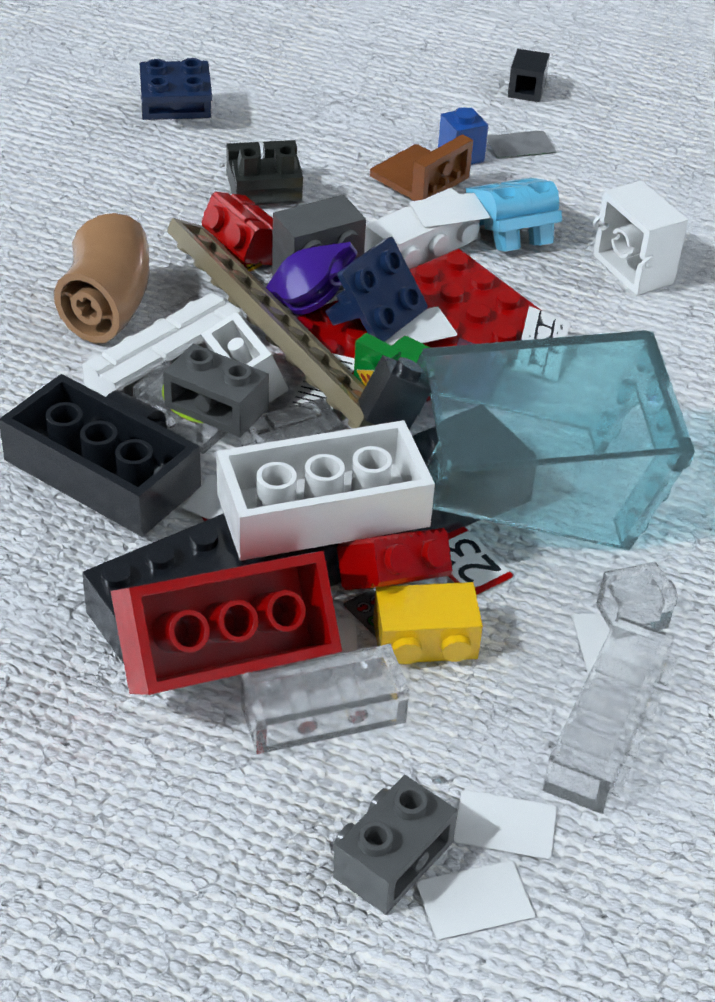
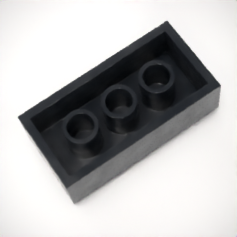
[0,374,201,537]

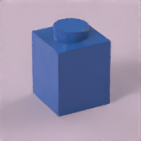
[438,107,488,165]

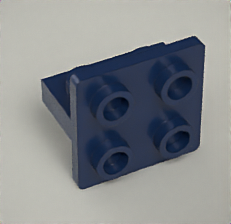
[139,58,212,120]
[325,237,428,342]

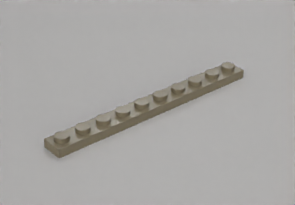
[167,218,375,429]

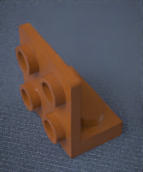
[370,134,473,201]

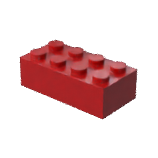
[111,551,342,695]

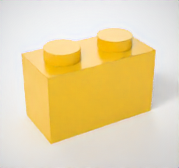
[373,582,483,664]

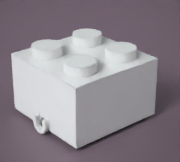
[593,180,688,295]

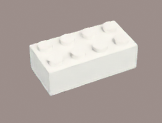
[216,420,435,561]

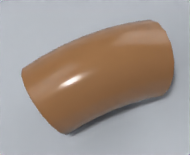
[54,213,150,343]

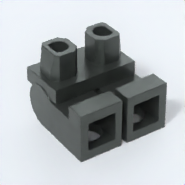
[226,140,303,204]

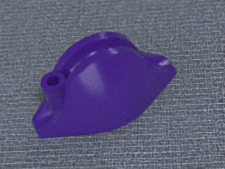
[266,242,357,315]

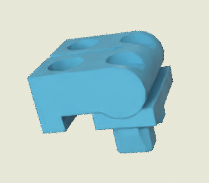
[466,178,562,251]

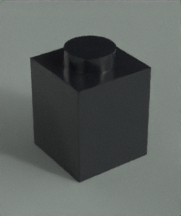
[507,48,550,102]
[358,355,432,430]

